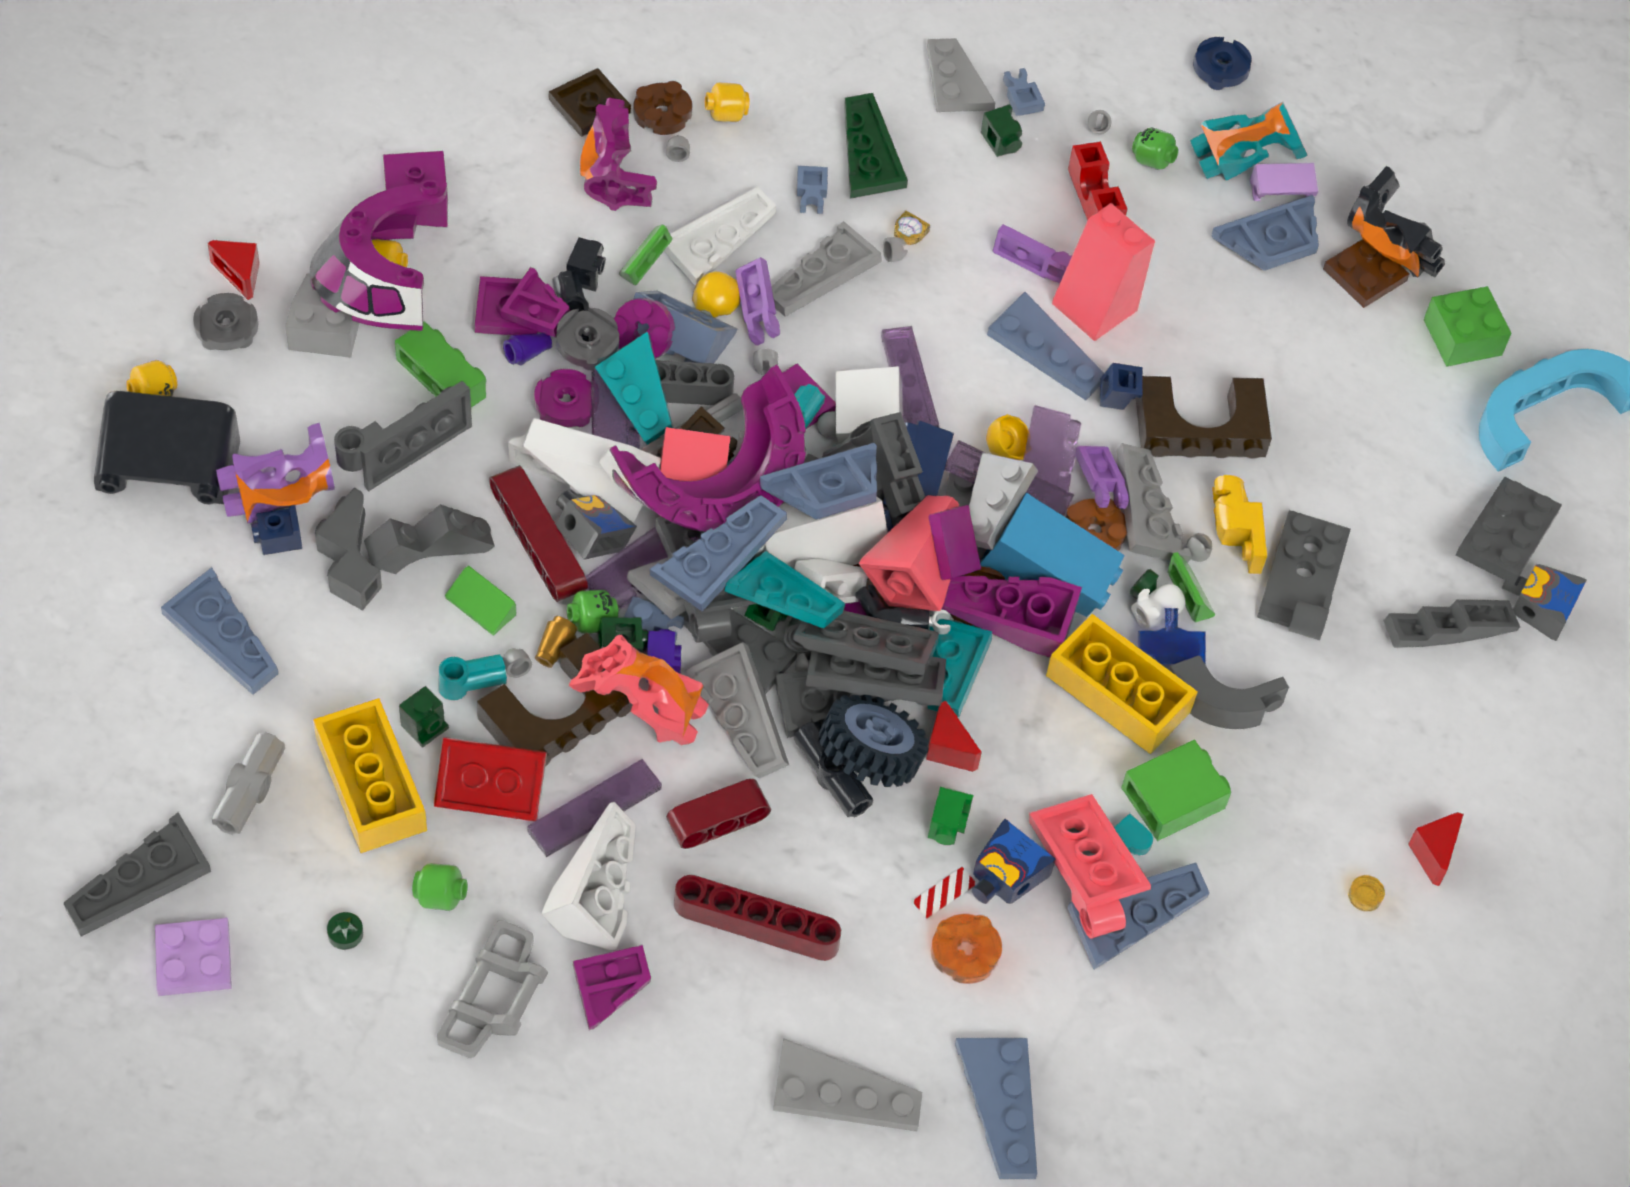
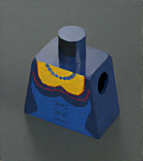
[972,819,1056,904]

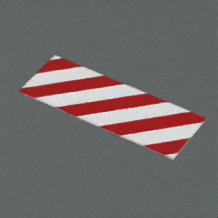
[912,867,977,919]

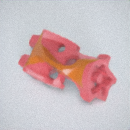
[569,635,709,745]

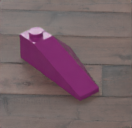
[942,576,1082,658]

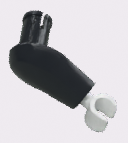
[855,584,951,634]

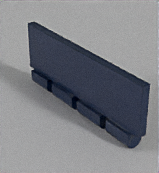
[883,420,954,532]

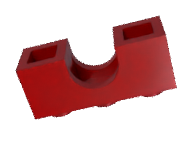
[1068,141,1128,221]

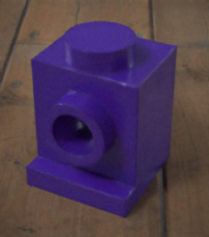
[647,629,682,683]

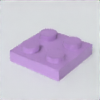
[155,918,232,996]

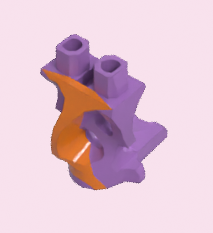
[216,423,335,523]

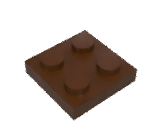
[1323,239,1410,308]

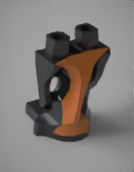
[1347,166,1445,278]

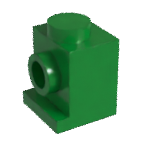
[928,787,974,845]

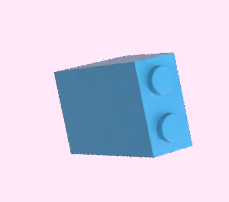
[980,493,1125,617]

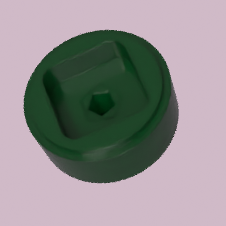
[1129,569,1159,599]
[327,912,363,950]

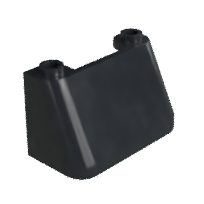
[94,391,241,505]

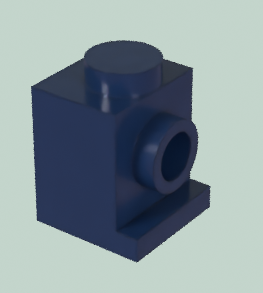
[1100,363,1143,410]
[251,505,302,555]

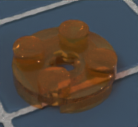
[931,914,1002,984]

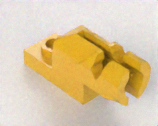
[1212,475,1267,574]

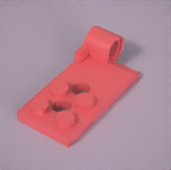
[1029,794,1151,939]

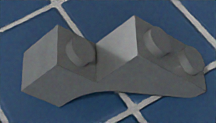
[315,487,382,611]
[364,504,495,574]

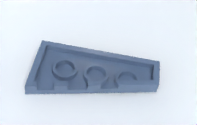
[987,292,1104,400]
[1067,862,1210,970]

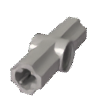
[211,732,285,835]

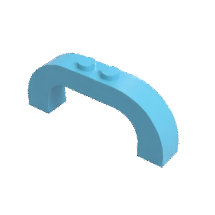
[1479,349,1630,472]

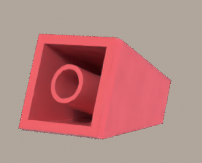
[859,495,959,611]

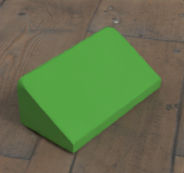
[619,224,673,285]
[1167,552,1215,623]
[445,566,516,636]

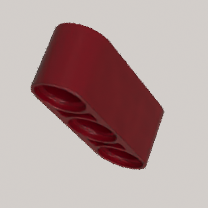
[666,779,771,849]

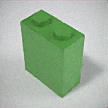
[1121,739,1232,841]

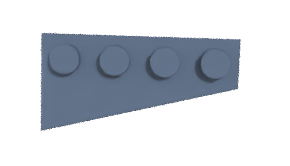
[650,495,787,611]
[161,567,278,695]
[955,1038,1037,1179]

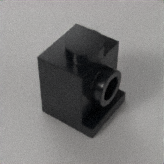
[566,237,606,292]

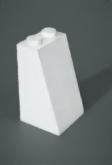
[755,496,888,569]

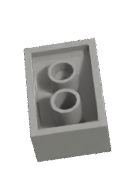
[285,273,359,358]

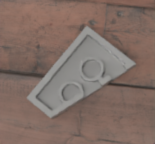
[927,38,995,112]
[969,452,1038,550]

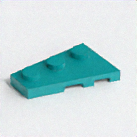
[595,332,674,445]
[724,551,846,629]
[927,615,993,717]

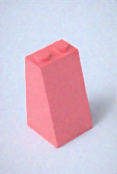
[1052,203,1155,341]

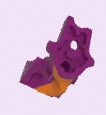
[580,98,657,211]

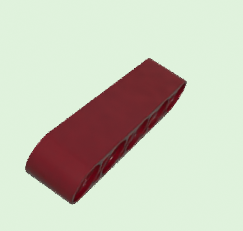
[489,465,588,602]
[674,875,842,961]

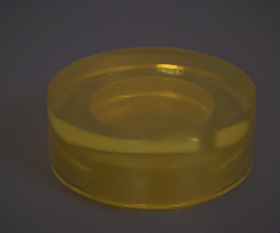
[1348,875,1385,911]

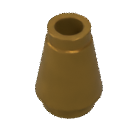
[535,616,578,668]

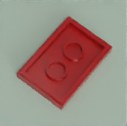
[434,737,547,822]

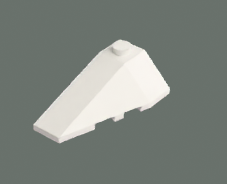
[522,418,661,523]
[541,802,636,950]

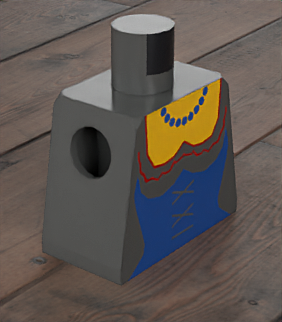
[556,490,637,560]
[1502,564,1587,641]

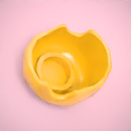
[692,271,740,318]
[986,414,1031,460]

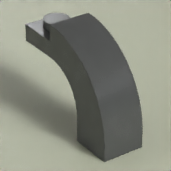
[1169,655,1289,729]

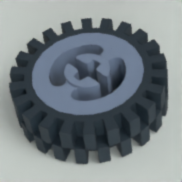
[819,694,929,787]

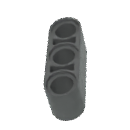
[656,360,735,405]

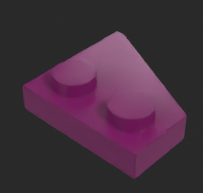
[573,945,651,1030]

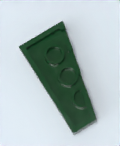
[844,93,908,199]

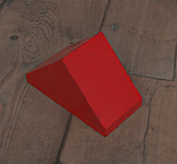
[208,240,259,300]
[926,701,982,772]
[1408,812,1464,886]

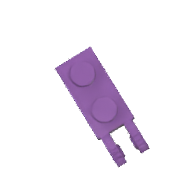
[993,224,1072,284]
[735,257,780,346]
[1075,446,1129,508]

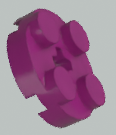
[614,298,675,359]
[534,369,598,427]

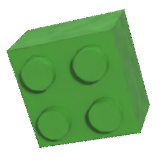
[1423,286,1512,367]

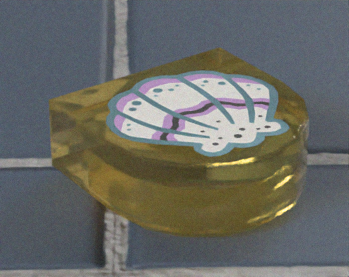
[894,210,930,245]

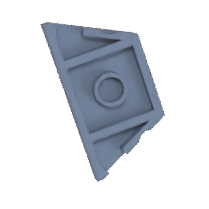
[1211,195,1319,271]
[760,443,877,520]

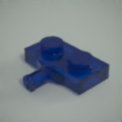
[1138,608,1206,664]

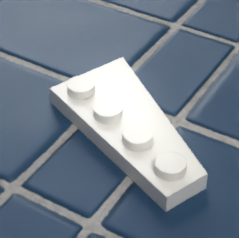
[664,187,776,286]

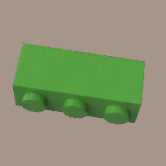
[395,321,487,408]

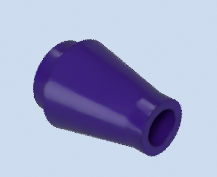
[503,333,552,366]

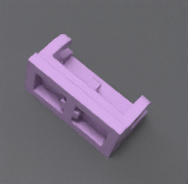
[1250,163,1318,201]

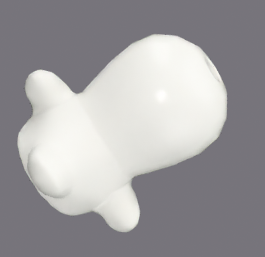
[1131,583,1185,633]

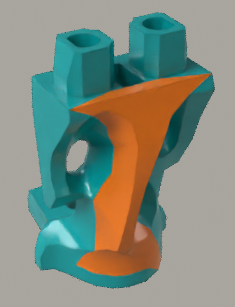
[1190,102,1308,181]

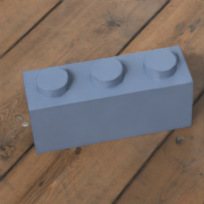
[633,290,738,363]

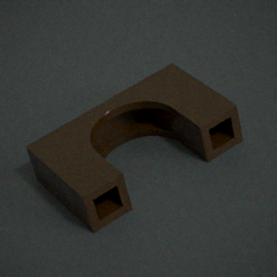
[1135,376,1272,459]
[477,633,633,766]

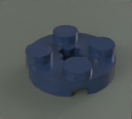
[1193,37,1252,90]

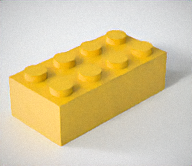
[1046,614,1198,754]
[313,698,427,853]

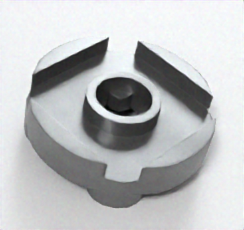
[193,293,258,350]
[556,308,619,371]

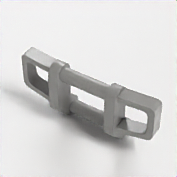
[437,920,548,1058]

